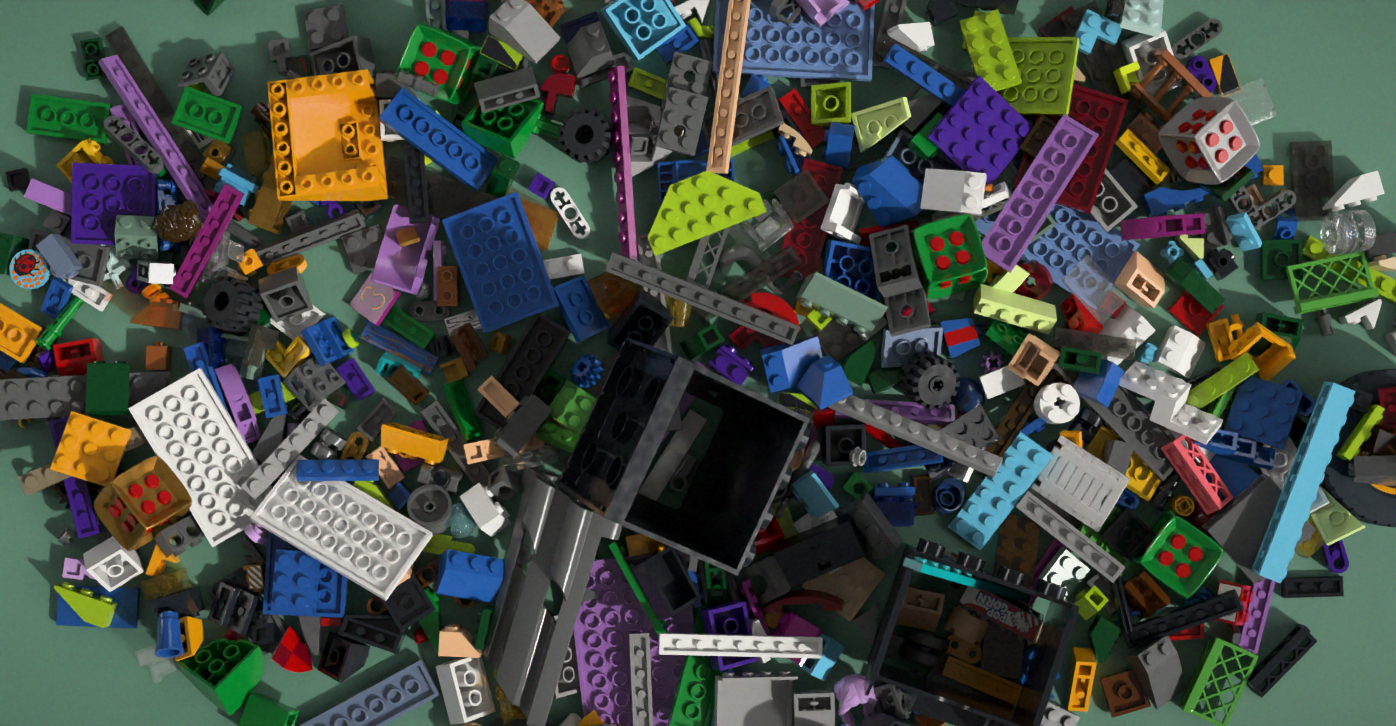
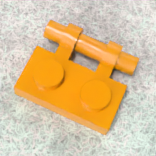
[1206,313,1249,362]

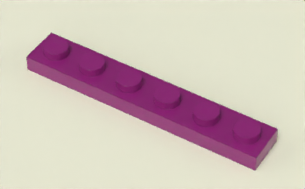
[169,183,245,299]

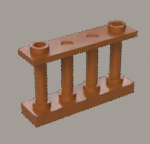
[1129,48,1214,124]

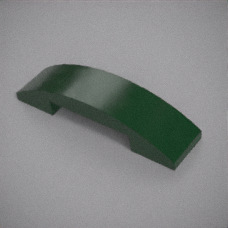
[449,54,499,133]

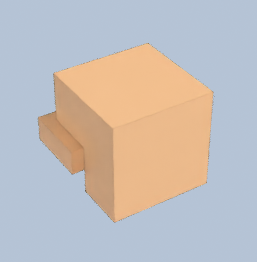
[1007,333,1060,386]

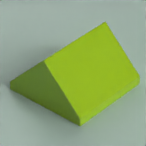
[811,82,851,127]

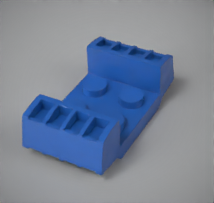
[657,159,734,203]

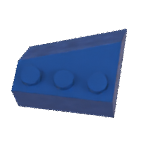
[852,155,924,228]
[822,239,889,302]

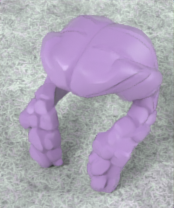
[834,674,877,726]

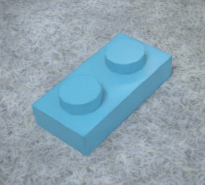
[1226,212,1262,252]

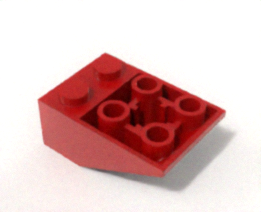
[53,338,104,376]

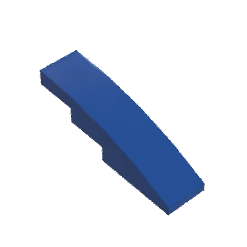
[1194,429,1275,470]

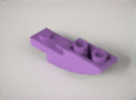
[214,363,261,444]

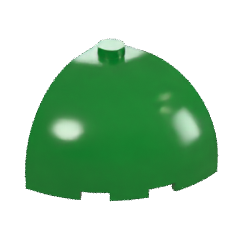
[175,638,264,716]

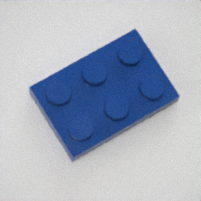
[553,275,611,343]

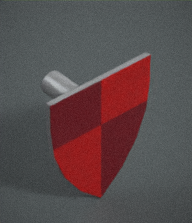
[270,626,313,673]

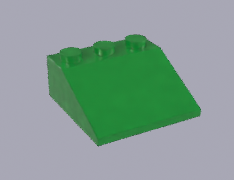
[461,99,544,159]

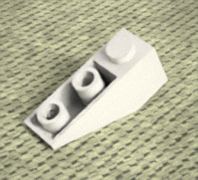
[1322,171,1385,212]

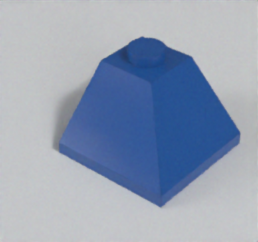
[796,355,853,410]

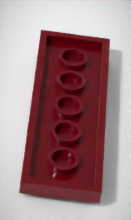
[775,158,843,282]

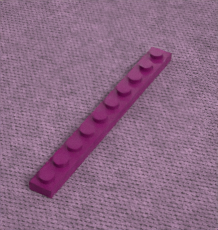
[608,66,637,261]

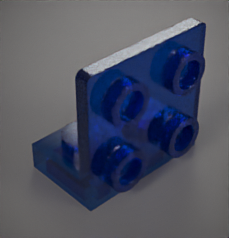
[197,326,226,368]
[874,496,919,525]

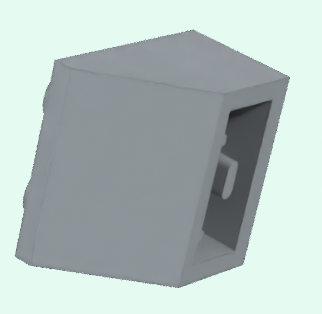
[793,689,835,726]

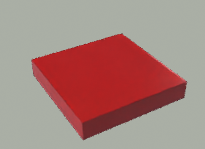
[1167,292,1225,336]

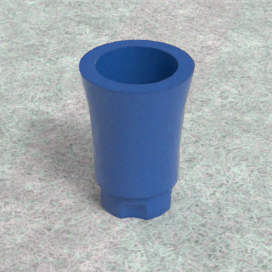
[155,611,184,658]

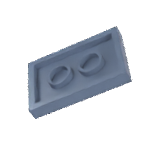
[880,325,943,368]

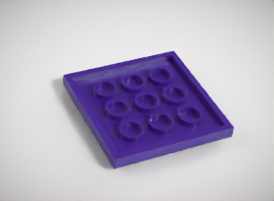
[926,76,1033,184]
[71,163,157,245]

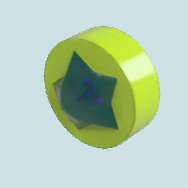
[342,328,359,349]

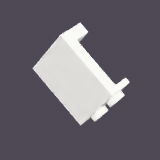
[820,183,865,245]

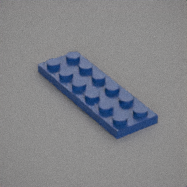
[378,87,498,192]

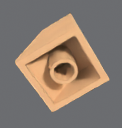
[438,624,484,658]

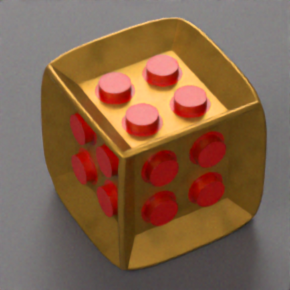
[93,456,192,551]

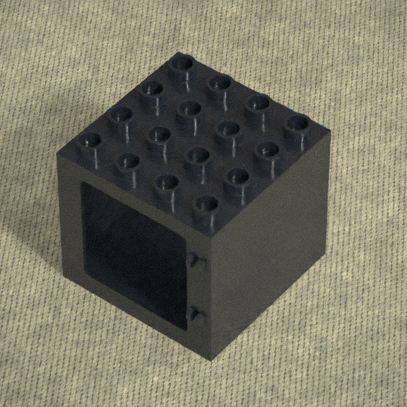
[557,337,810,576]

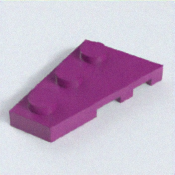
[739,577,770,636]

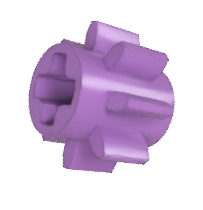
[979,351,1005,374]

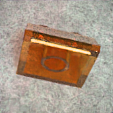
[521,199,560,251]
[587,272,637,320]
[130,298,184,330]

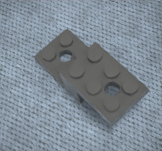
[655,51,713,156]
[869,224,931,337]

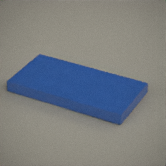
[56,585,140,629]

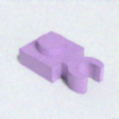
[62,556,95,580]

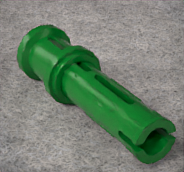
[34,295,84,351]

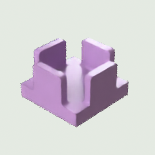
[796,0,850,28]

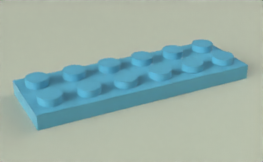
[948,431,1053,550]

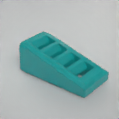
[375,351,422,379]

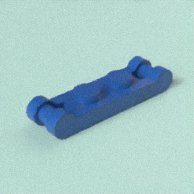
[156,179,182,251]

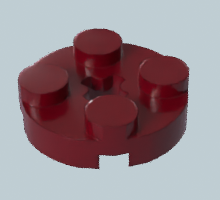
[1014,260,1053,300]

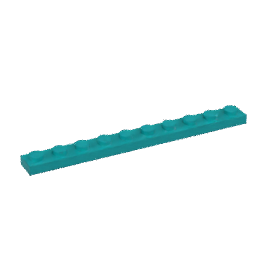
[903,556,1031,603]

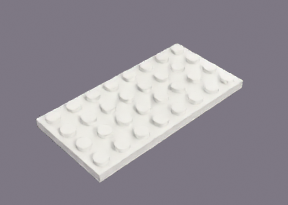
[128,368,273,547]
[250,455,433,601]

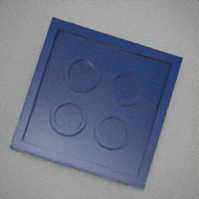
[1224,376,1303,450]

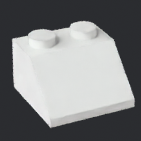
[1152,326,1206,379]

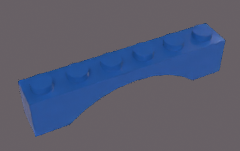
[1140,154,1263,217]

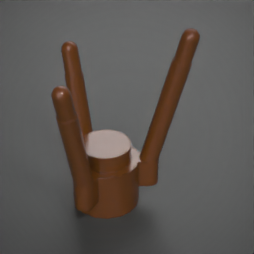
[251,102,273,142]

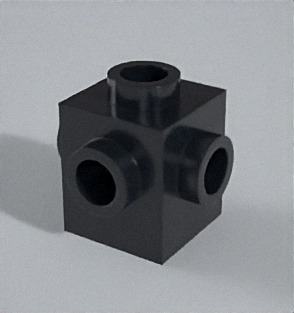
[1204,248,1239,281]

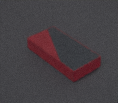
[1038,6,1082,37]

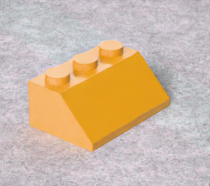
[381,422,449,465]

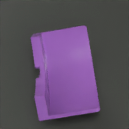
[371,204,440,295]

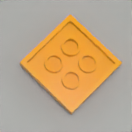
[50,411,132,487]

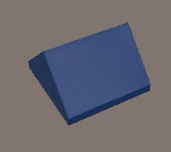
[1073,358,1125,408]

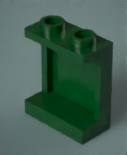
[85,360,131,415]

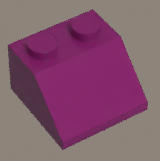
[770,608,823,666]

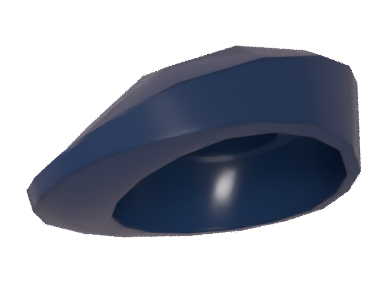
[952,378,985,414]
[931,478,966,514]

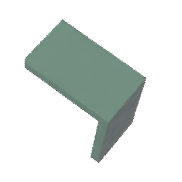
[221,333,268,380]

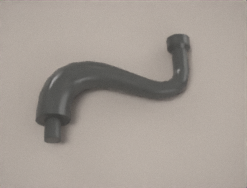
[716,244,803,294]

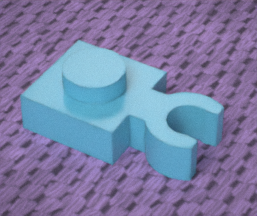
[1136,342,1157,364]

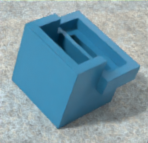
[213,163,259,207]

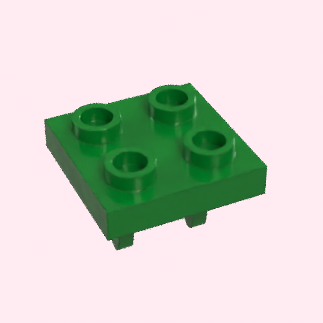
[985,319,1032,358]

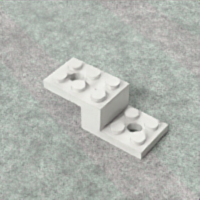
[1119,361,1223,445]

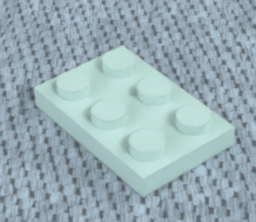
[1119,0,1164,37]

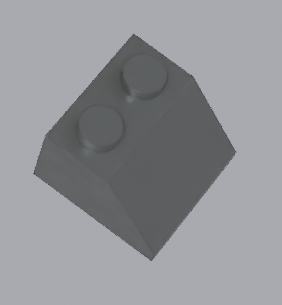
[566,21,615,78]
[258,266,313,322]

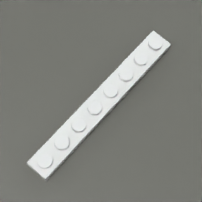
[658,633,823,659]

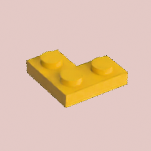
[265,336,312,379]

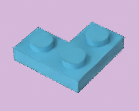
[1074,9,1122,55]

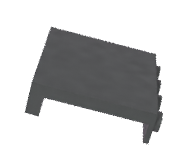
[1202,474,1316,584]

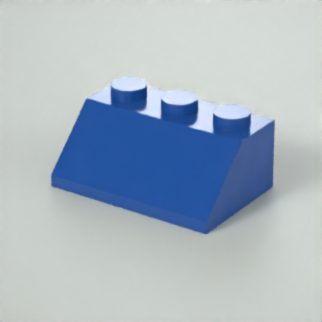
[435,549,505,603]

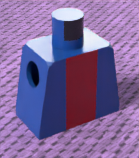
[939,318,988,359]

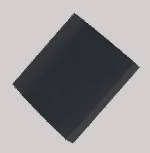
[1108,156,1156,202]
[207,581,260,635]

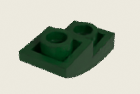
[80,37,107,81]
[866,367,904,394]

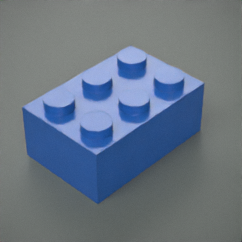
[271,549,320,614]

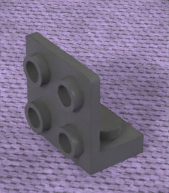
[177,52,235,96]
[284,356,346,412]

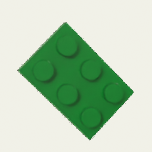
[171,86,244,144]

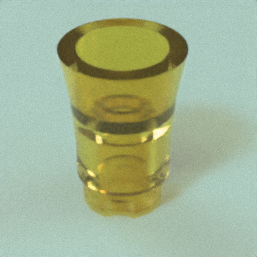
[669,297,692,327]

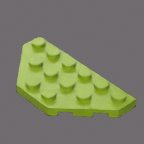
[647,171,767,256]

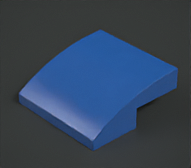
[301,317,355,366]

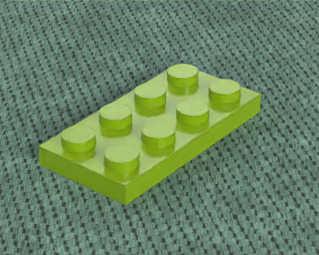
[959,9,1022,91]

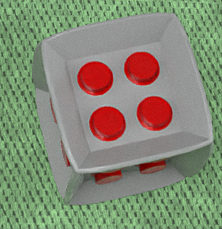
[1158,97,1260,185]

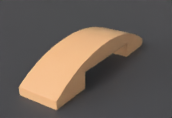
[463,428,545,464]

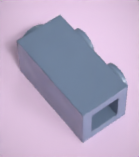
[36,234,83,279]

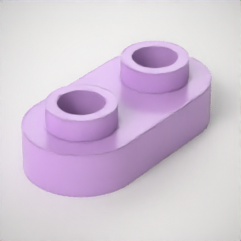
[244,523,271,546]

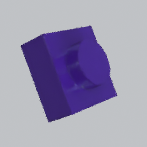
[528,172,555,200]
[36,345,57,373]

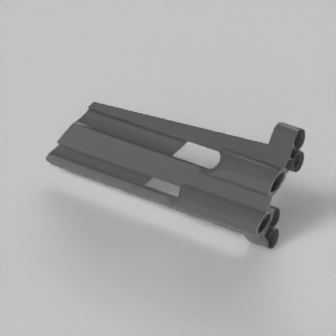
[483,466,622,726]

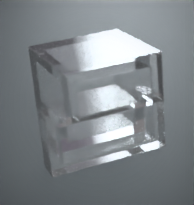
[135,644,179,683]

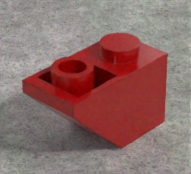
[1060,294,1104,340]

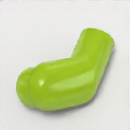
[688,17,715,39]

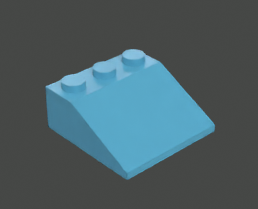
[600,0,686,60]

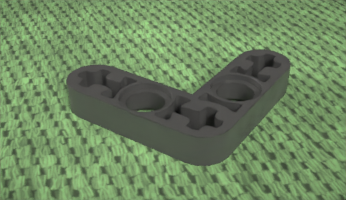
[1228,185,1296,229]

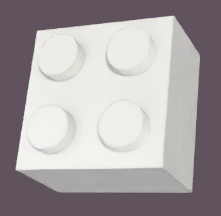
[83,536,144,592]

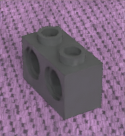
[154,515,205,558]

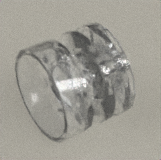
[1320,210,1376,256]

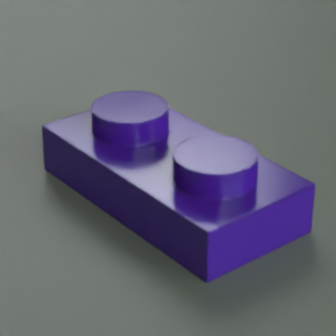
[336,358,376,402]

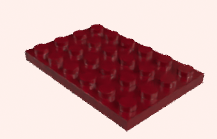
[1012,84,1129,215]

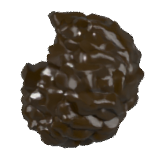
[153,200,202,243]

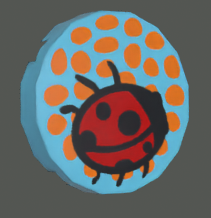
[9,249,50,289]

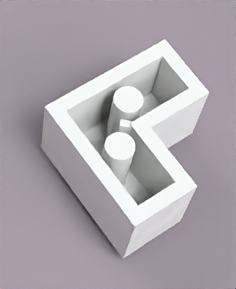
[459,483,511,537]

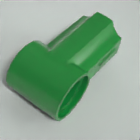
[531,114,563,141]

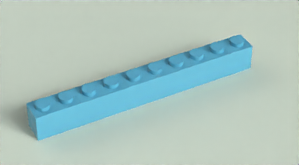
[1251,381,1355,583]

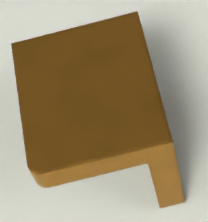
[439,357,471,383]

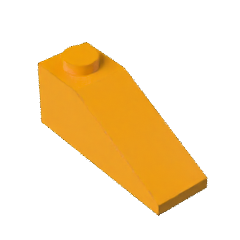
[1067,647,1097,712]

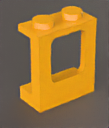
[1228,322,1296,381]

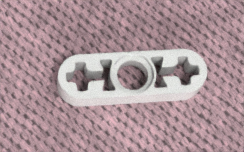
[550,187,590,239]

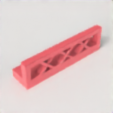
[1161,434,1234,515]

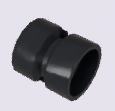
[1068,407,1104,444]

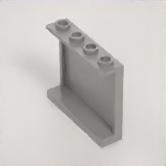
[714,670,798,726]

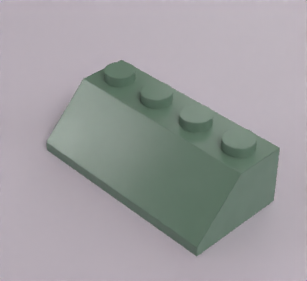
[796,272,888,334]

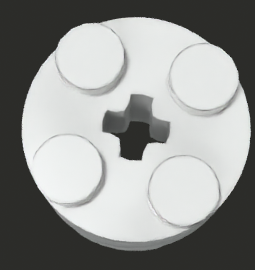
[1034,383,1080,424]

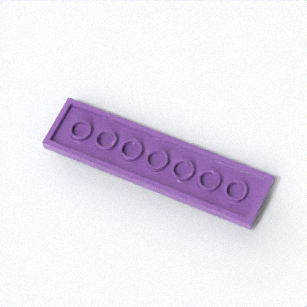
[982,114,1099,273]

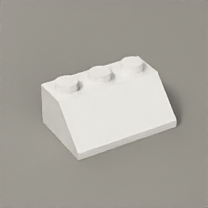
[1082,303,1156,365]
[435,656,495,725]

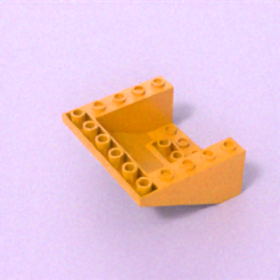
[267,69,388,201]

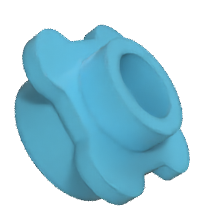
[1160,241,1184,264]

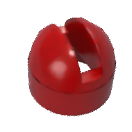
[413,628,429,644]

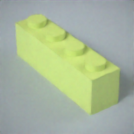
[973,283,1057,335]

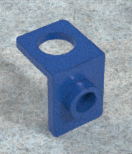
[1272,209,1298,240]

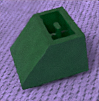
[1250,312,1304,355]

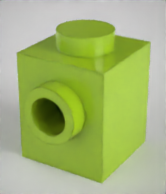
[1073,585,1108,620]

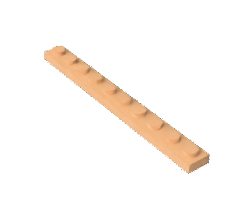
[706,0,751,174]

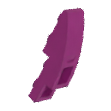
[1120,213,1205,241]

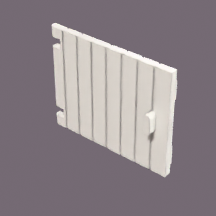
[1031,435,1130,532]

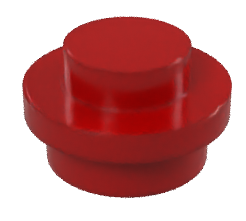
[550,54,570,74]

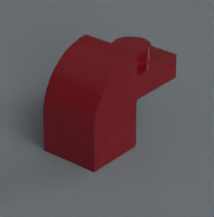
[541,73,577,115]

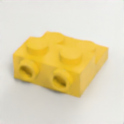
[56,138,114,184]

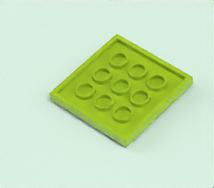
[996,37,1080,116]

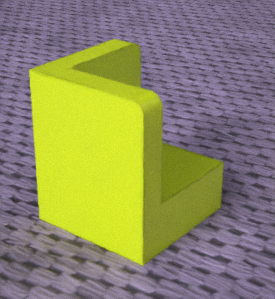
[1113,61,1140,94]

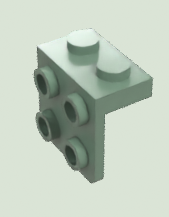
[114,215,158,260]

